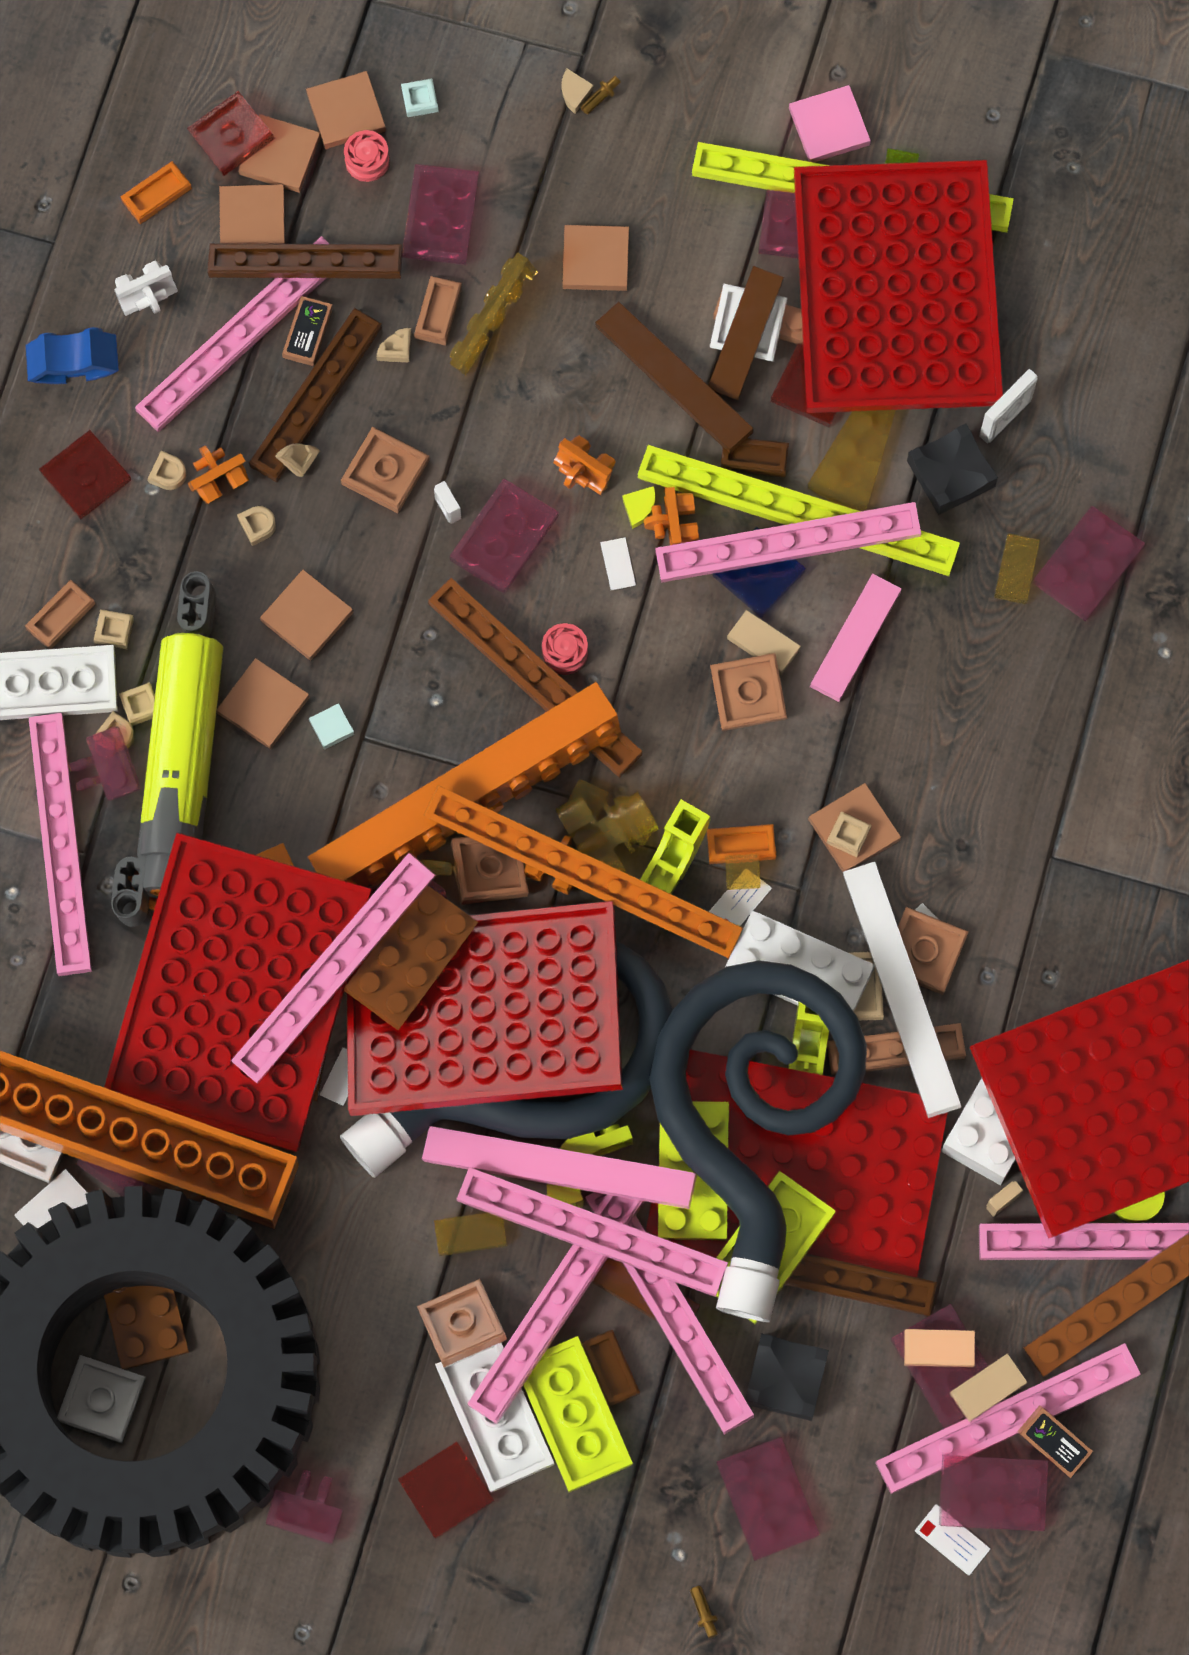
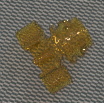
[555,791,660,874]

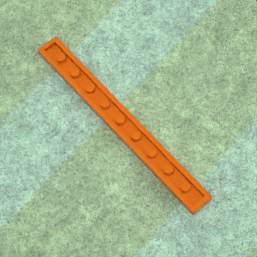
[424,785,743,959]

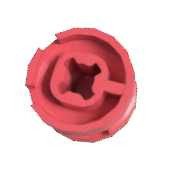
[344,130,390,182]
[542,623,588,675]

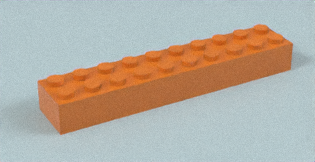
[308,682,621,887]
[0,1051,299,1229]

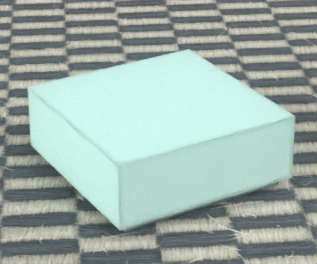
[401,79,438,117]
[309,703,354,749]

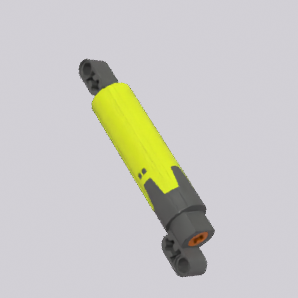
[111,571,223,927]

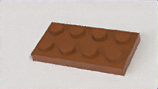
[344,886,478,1030]
[104,1286,190,1370]

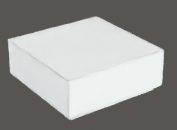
[434,481,461,524]

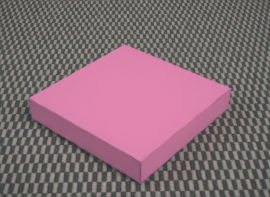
[789,85,871,163]

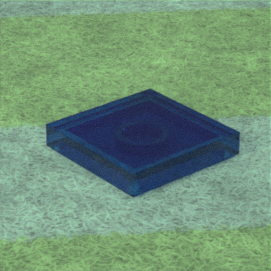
[713,526,806,618]

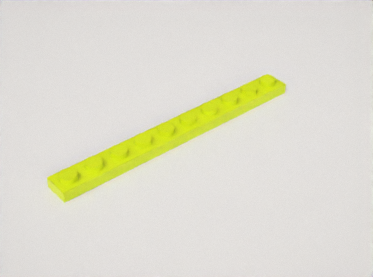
[692,142,1014,233]
[638,445,960,576]

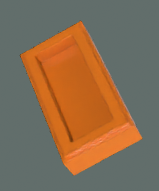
[120,161,192,224]
[707,824,776,864]

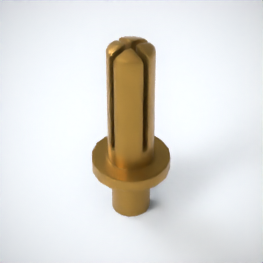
[580,76,621,115]
[690,1586,718,1638]

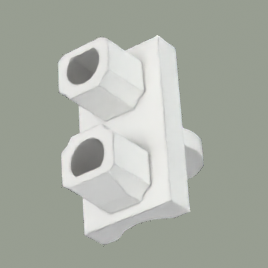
[114,260,178,316]

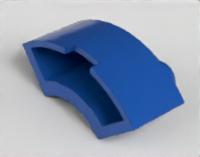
[26,327,119,384]

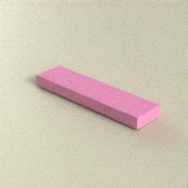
[810,574,901,702]

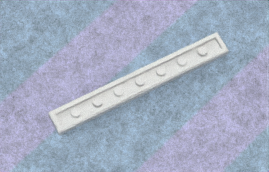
[843,862,961,1118]

